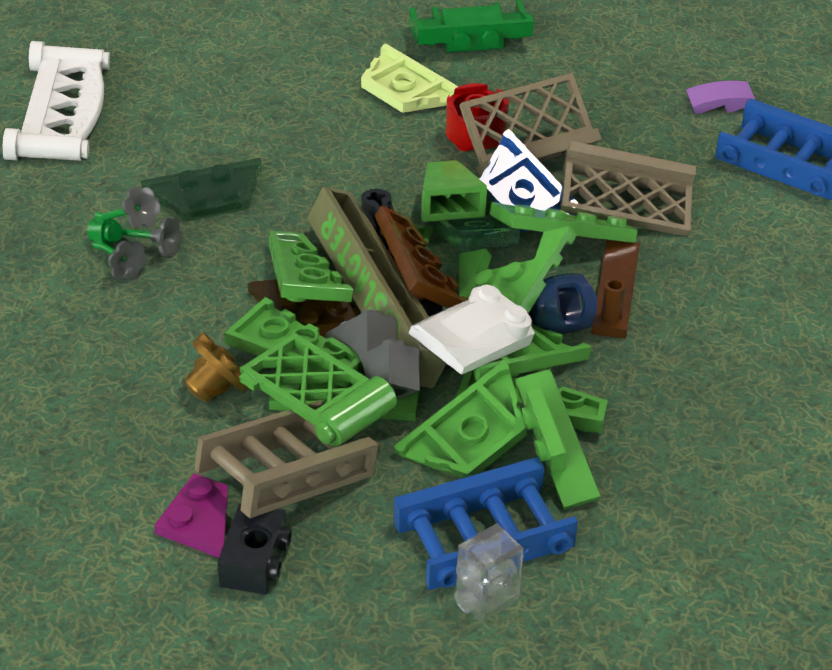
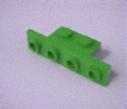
[515,369,600,510]

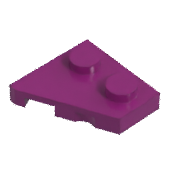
[154,473,228,557]

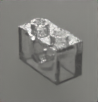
[455,523,524,623]

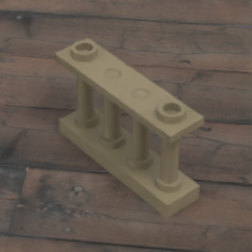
[194,400,378,518]

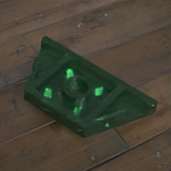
[141,158,262,221]
[429,215,519,253]

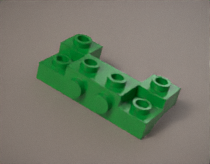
[409,0,534,53]

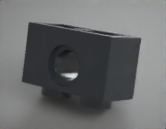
[218,503,292,595]

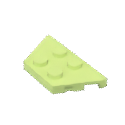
[361,44,458,113]

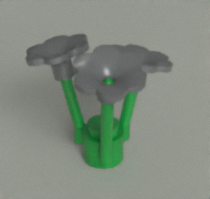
[87,187,182,280]

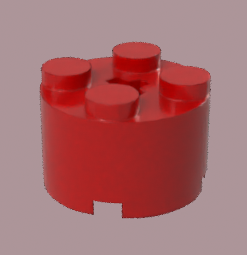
[446,83,509,151]

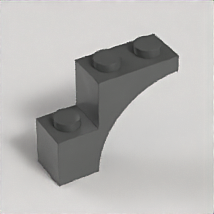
[326,309,420,401]

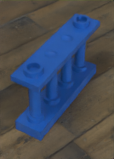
[715,98,832,200]
[393,457,578,590]

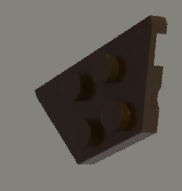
[248,279,361,338]

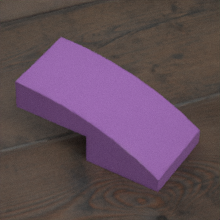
[686,81,755,114]

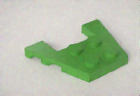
[459,225,577,314]

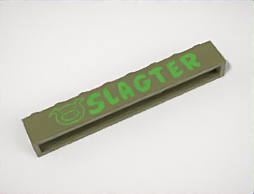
[307,186,447,388]

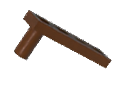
[591,240,640,339]

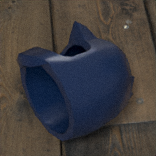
[528,273,597,334]

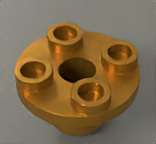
[185,332,250,402]

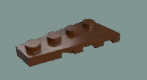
[374,205,468,308]

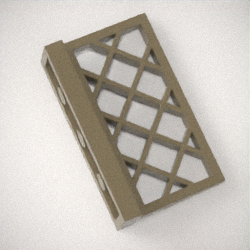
[459,73,602,178]
[560,141,696,236]

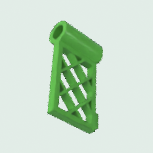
[239,333,397,447]

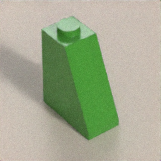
[421,160,487,222]

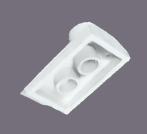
[409,285,534,375]

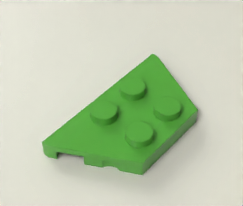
[473,323,592,380]
[393,360,527,478]

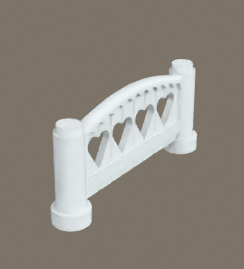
[3,41,110,161]

